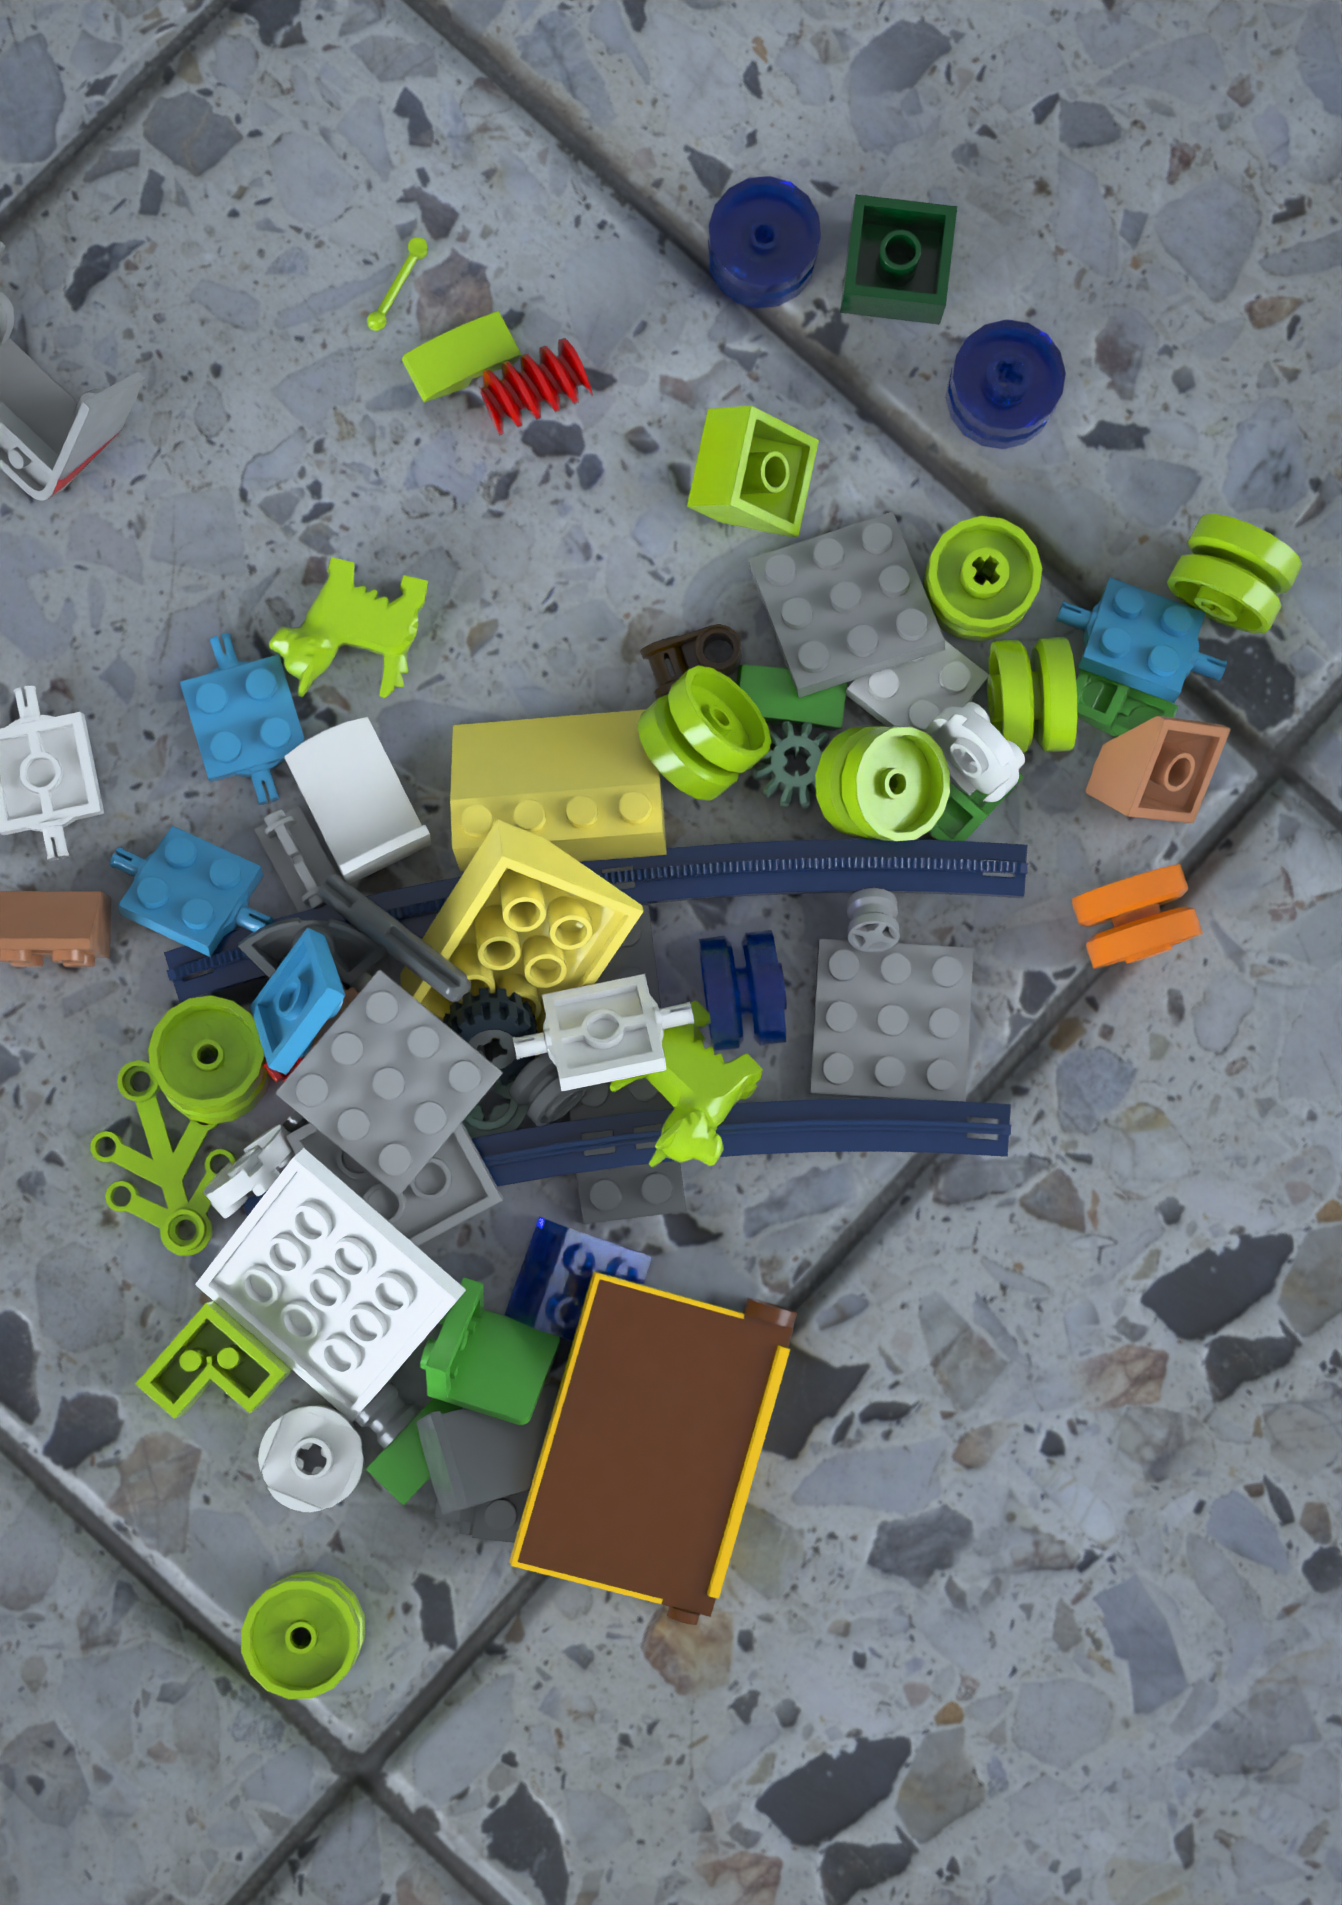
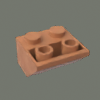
[0,891,111,968]

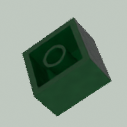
[840,194,957,325]

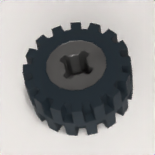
[443,987,537,1086]

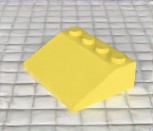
[450,709,667,871]
[400,819,643,1057]

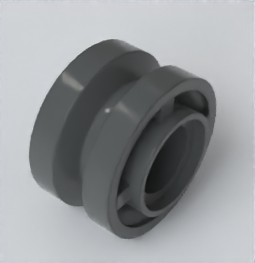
[509,1053,589,1127]

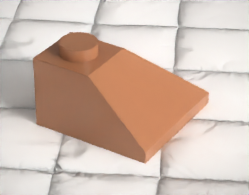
[1085,715,1231,824]

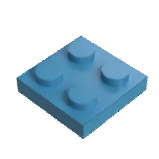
[250,927,345,1075]

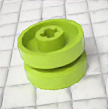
[1166,513,1302,633]
[923,516,1042,642]
[987,637,1077,754]
[637,665,771,801]
[815,726,950,841]
[148,995,271,1124]
[241,1571,365,1699]

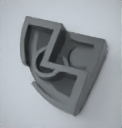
[238,917,388,985]

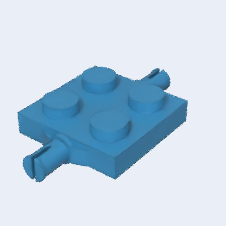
[1056,577,1227,703]
[180,633,305,805]
[110,826,273,957]

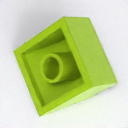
[687,405,819,537]

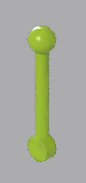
[367,237,428,331]

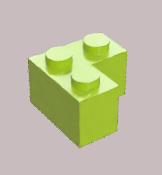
[135,1301,292,1419]

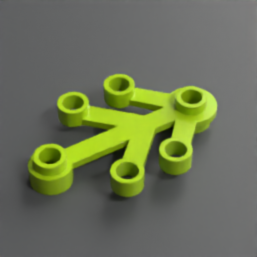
[90,1060,238,1256]

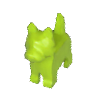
[268,557,429,699]
[610,1000,763,1167]

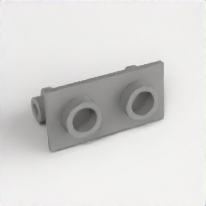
[254,805,337,912]

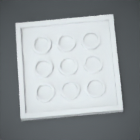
[195,1148,466,1422]

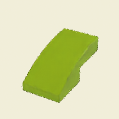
[402,311,521,403]

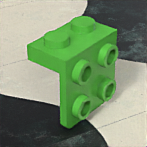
[420,1277,560,1425]

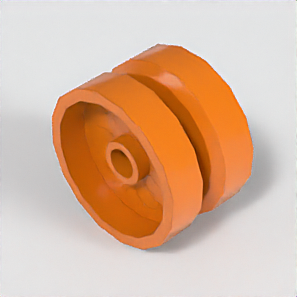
[1071,864,1203,969]

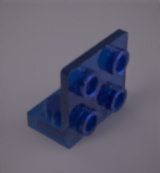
[504,1217,652,1341]

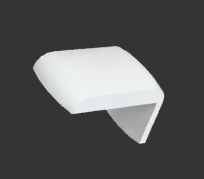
[284,717,431,884]

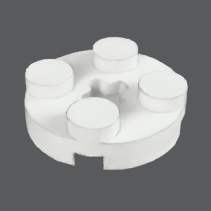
[925,702,1025,802]
[203,1124,295,1218]
[258,1405,366,1512]

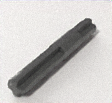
[318,875,471,1002]

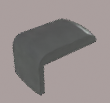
[416,1382,559,1515]

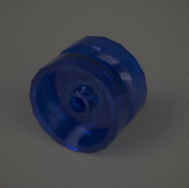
[707,176,821,308]
[945,319,1066,449]
[698,930,787,1052]

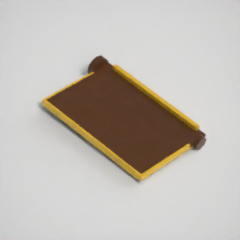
[509,1271,798,1625]

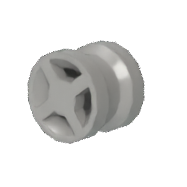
[846,888,900,952]

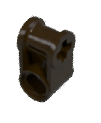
[640,624,742,699]

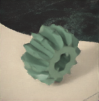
[753,721,830,809]

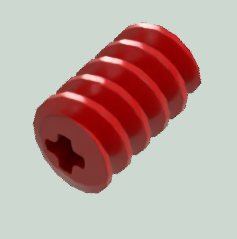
[479,338,593,436]

